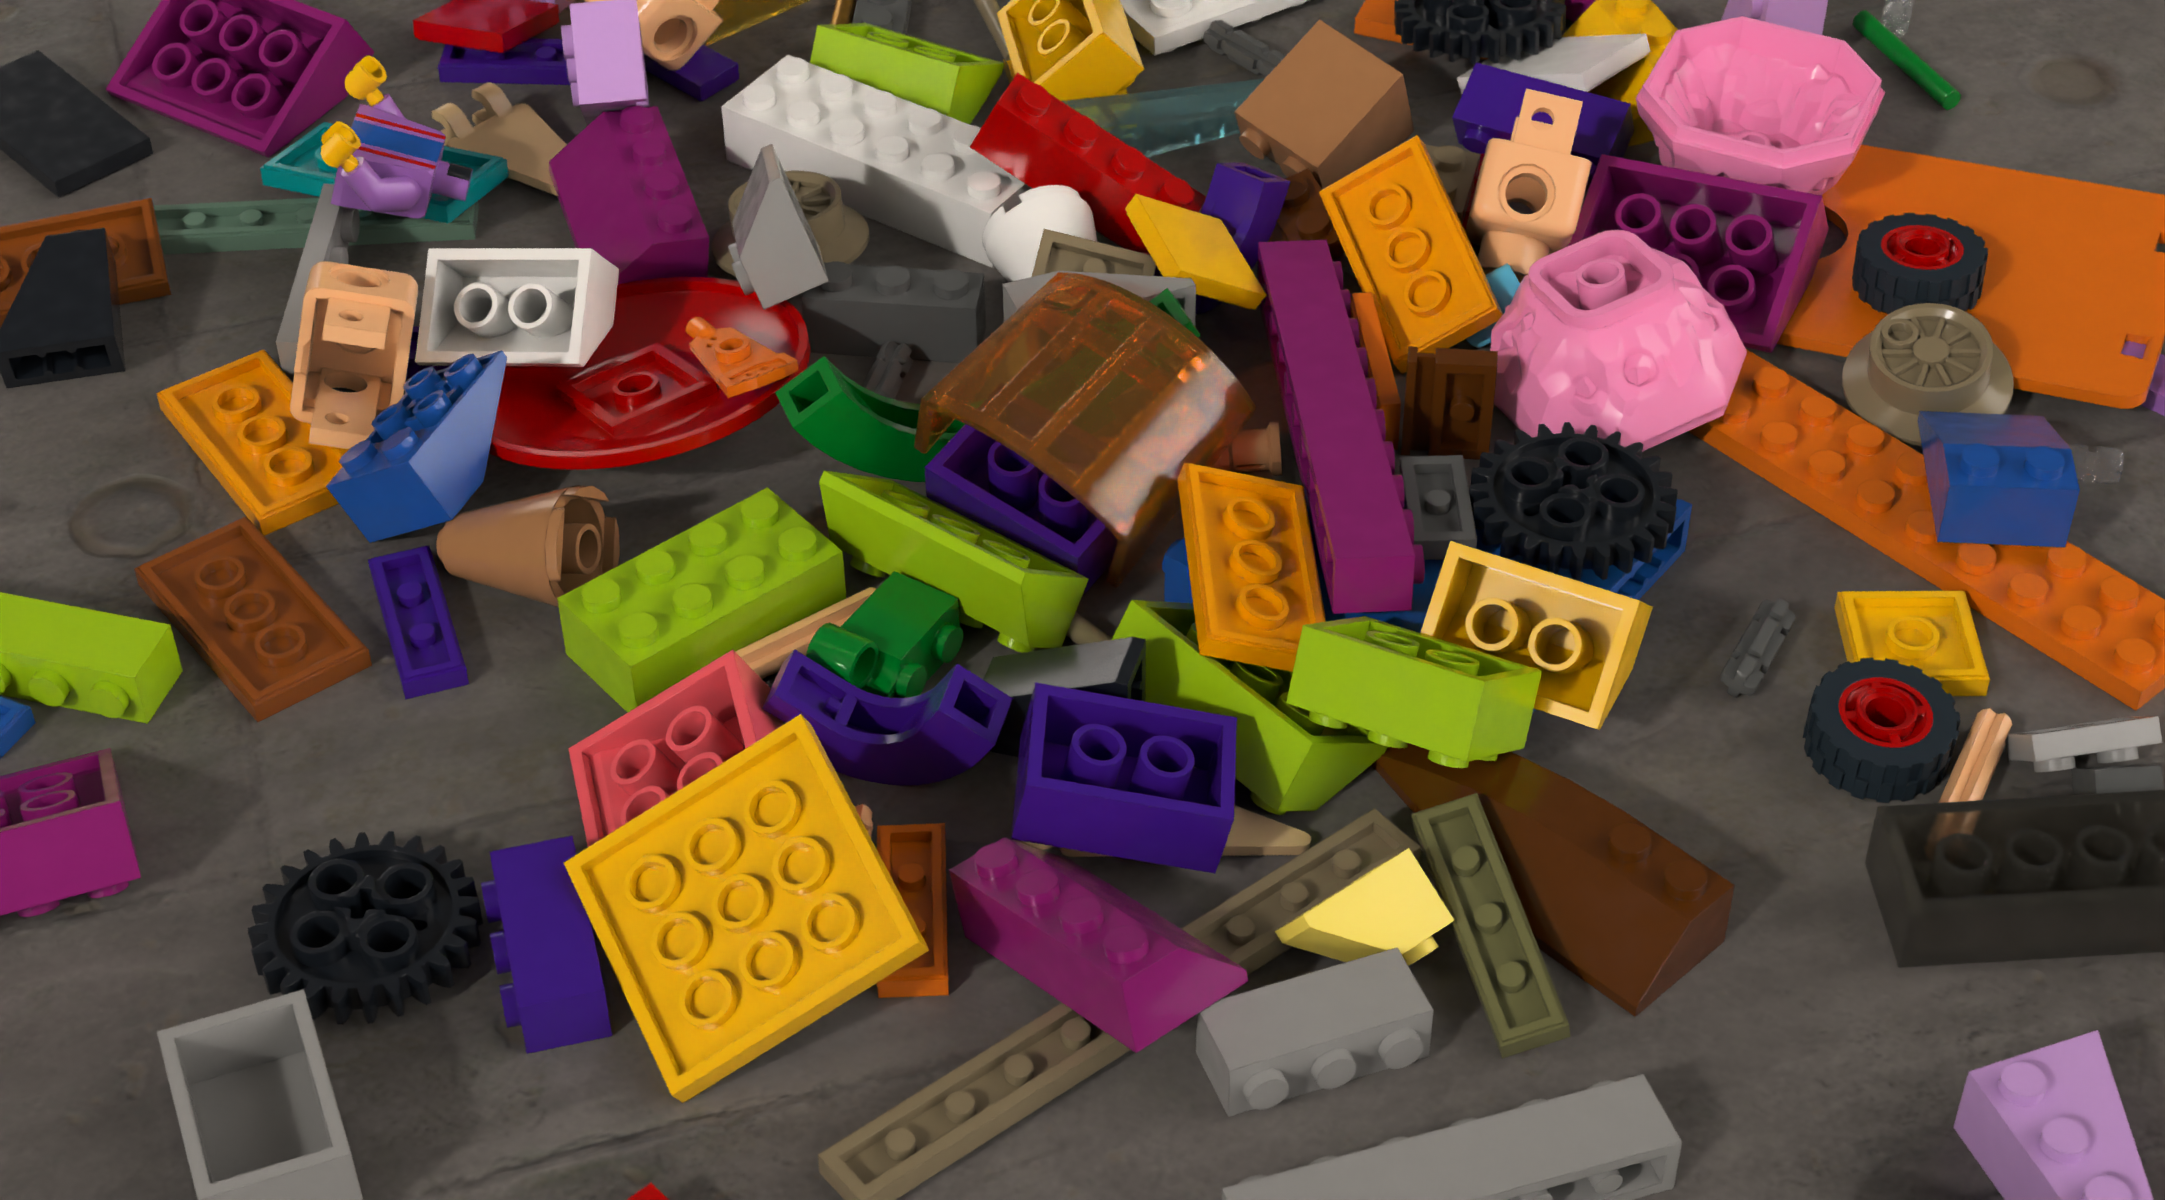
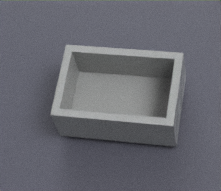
[157,989,363,1200]

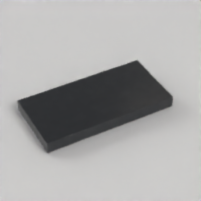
[0,50,153,198]

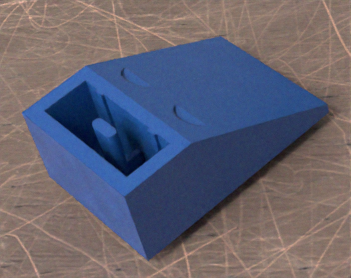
[326,350,507,543]

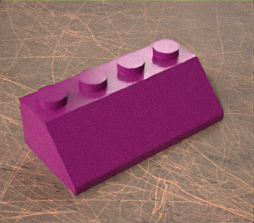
[549,106,709,284]
[949,837,1248,1053]

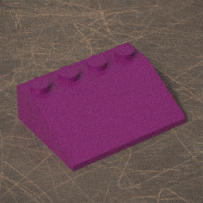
[105,0,375,158]
[1568,154,1829,353]
[0,748,141,917]

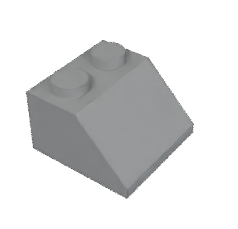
[728,144,829,309]

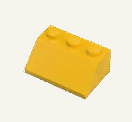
[997,0,1144,104]
[1562,0,1678,147]
[1420,541,1653,730]

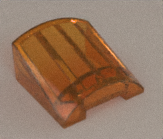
[914,272,1256,588]

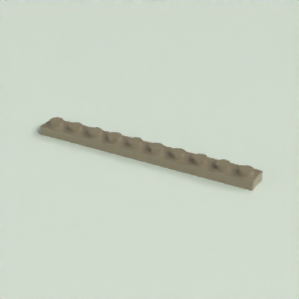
[818,808,1421,1200]

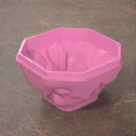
[1636,16,1885,195]
[1490,230,1747,452]

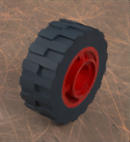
[1852,213,1988,314]
[1803,658,1961,803]

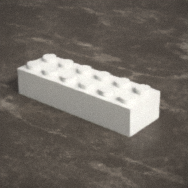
[721,55,1032,268]

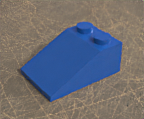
[1918,411,2080,547]

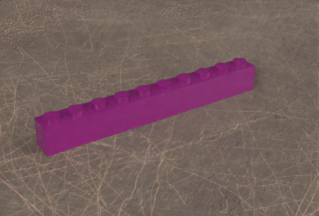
[1257,240,1425,614]

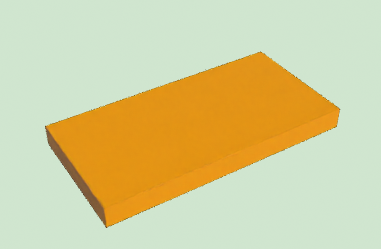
[1319,135,1503,374]
[156,349,349,536]
[1177,463,1326,672]

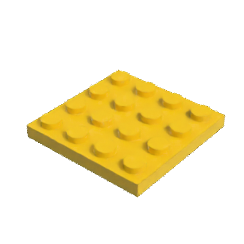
[564,714,929,1103]

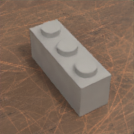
[1196,947,1433,1117]

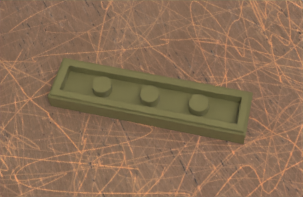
[1411,793,1571,1059]

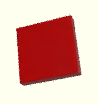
[413,0,560,53]

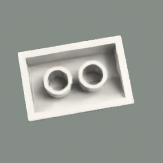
[415,248,619,367]

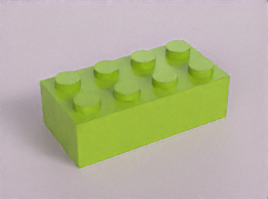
[557,487,846,713]

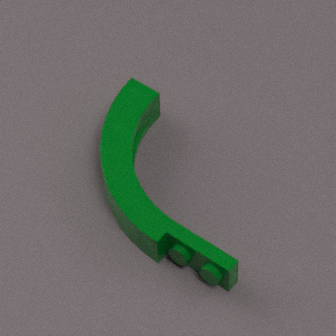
[775,288,1201,482]

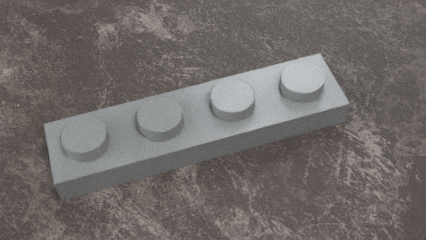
[276,184,360,382]

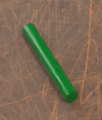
[1852,10,1961,110]

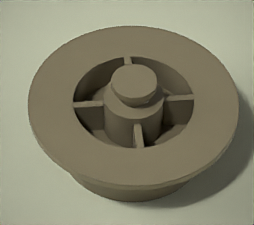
[712,171,870,276]
[1842,303,2014,446]

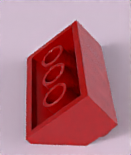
[970,72,1206,253]

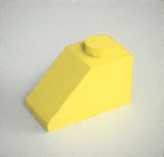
[1274,848,1455,966]

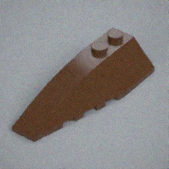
[1372,743,1735,1017]

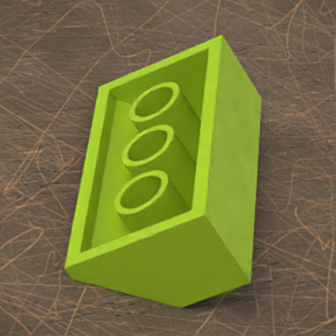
[819,470,1089,653]
[1112,600,1388,815]

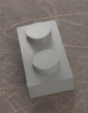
[2005,716,2163,773]

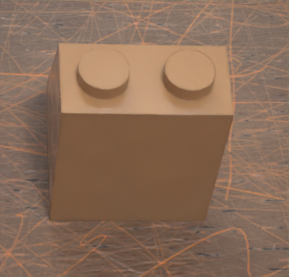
[1234,19,1414,189]

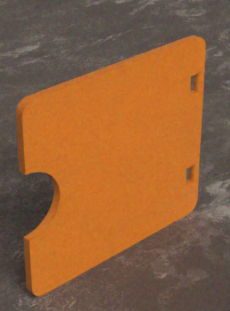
[1777,144,2165,409]

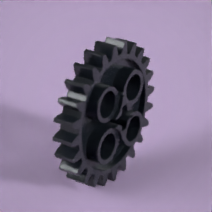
[1394,0,1566,64]
[1469,422,1678,581]
[248,831,483,1025]

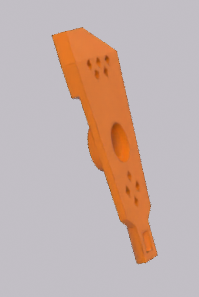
[686,317,799,398]

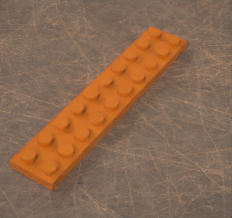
[1688,349,2165,711]

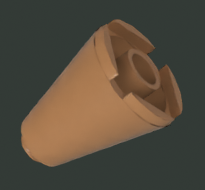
[436,485,620,608]

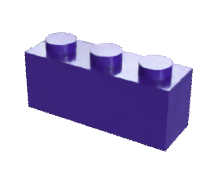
[1452,62,1634,184]
[481,835,612,1054]

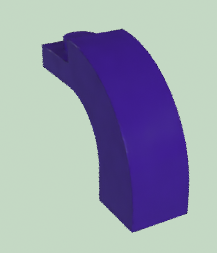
[1143,162,1290,314]
[762,649,1013,786]

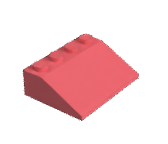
[568,650,784,847]

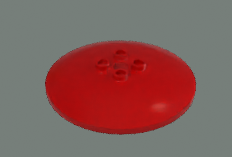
[489,277,811,470]

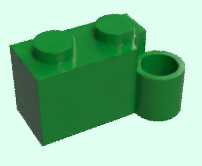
[806,571,963,698]

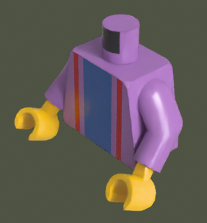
[321,55,473,219]

